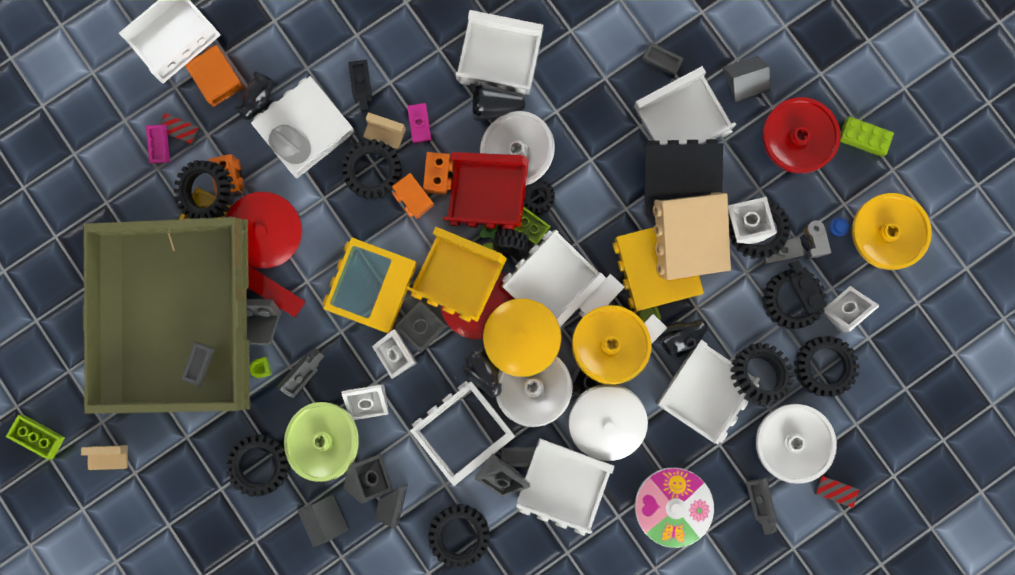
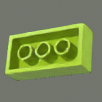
[840,116,894,157]
[514,206,551,245]
[6,415,65,460]

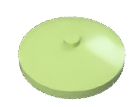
[284,402,359,482]

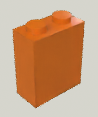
[185,45,245,107]

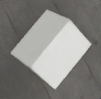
[823,286,879,333]
[372,329,417,379]
[342,385,389,420]

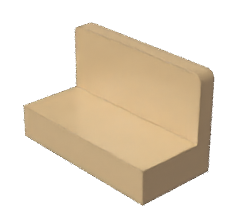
[363,112,406,150]
[81,445,128,470]

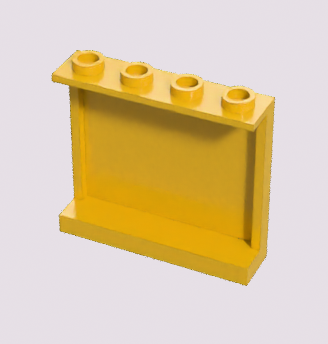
[406,227,507,322]
[613,227,704,312]

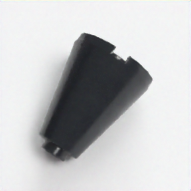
[472,82,525,121]

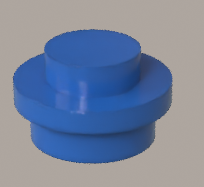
[829,217,849,237]

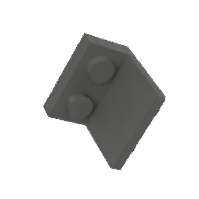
[247,299,281,345]

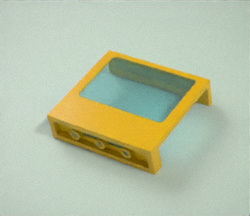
[323,237,418,333]

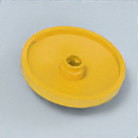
[852,193,932,270]
[483,299,561,377]
[572,305,651,384]

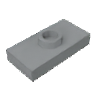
[764,237,804,264]

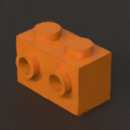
[423,152,454,195]
[209,154,245,196]
[392,173,434,220]

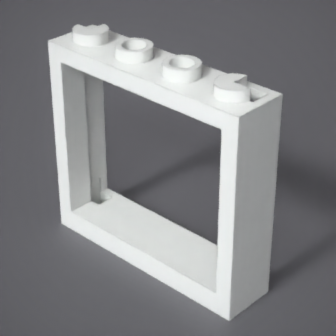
[410,381,515,486]

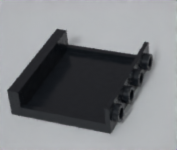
[643,139,724,215]

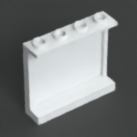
[119,0,220,84]
[456,10,543,96]
[634,66,736,144]
[251,76,355,179]
[501,230,606,327]
[656,340,760,444]
[516,438,615,535]

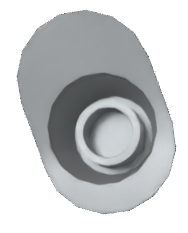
[268,125,311,164]

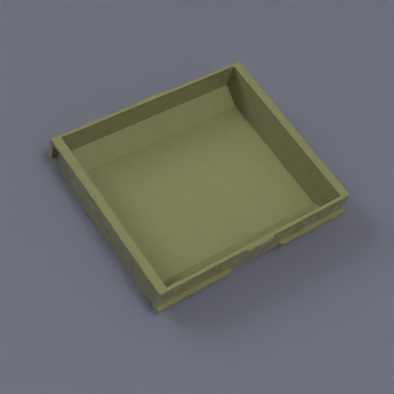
[83,217,250,414]

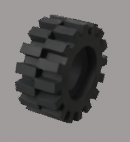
[524,179,555,215]
[493,229,529,257]

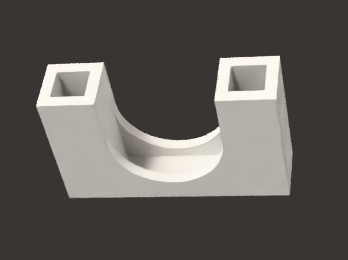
[578,274,667,344]

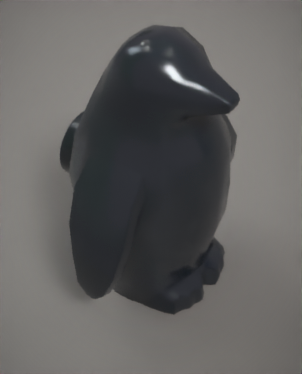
[235,71,277,120]
[659,319,708,358]
[463,348,502,397]

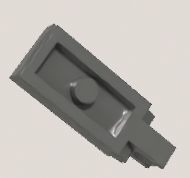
[277,348,324,398]
[746,478,777,534]

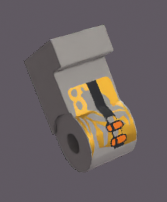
[804,221,831,259]

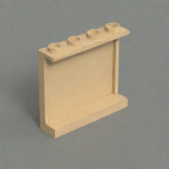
[653,192,731,280]

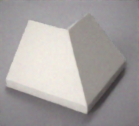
[728,197,776,245]

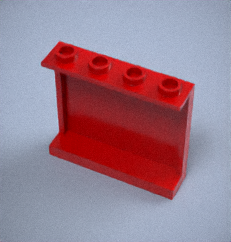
[443,152,529,230]

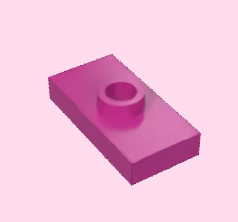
[407,103,432,144]
[145,124,170,163]

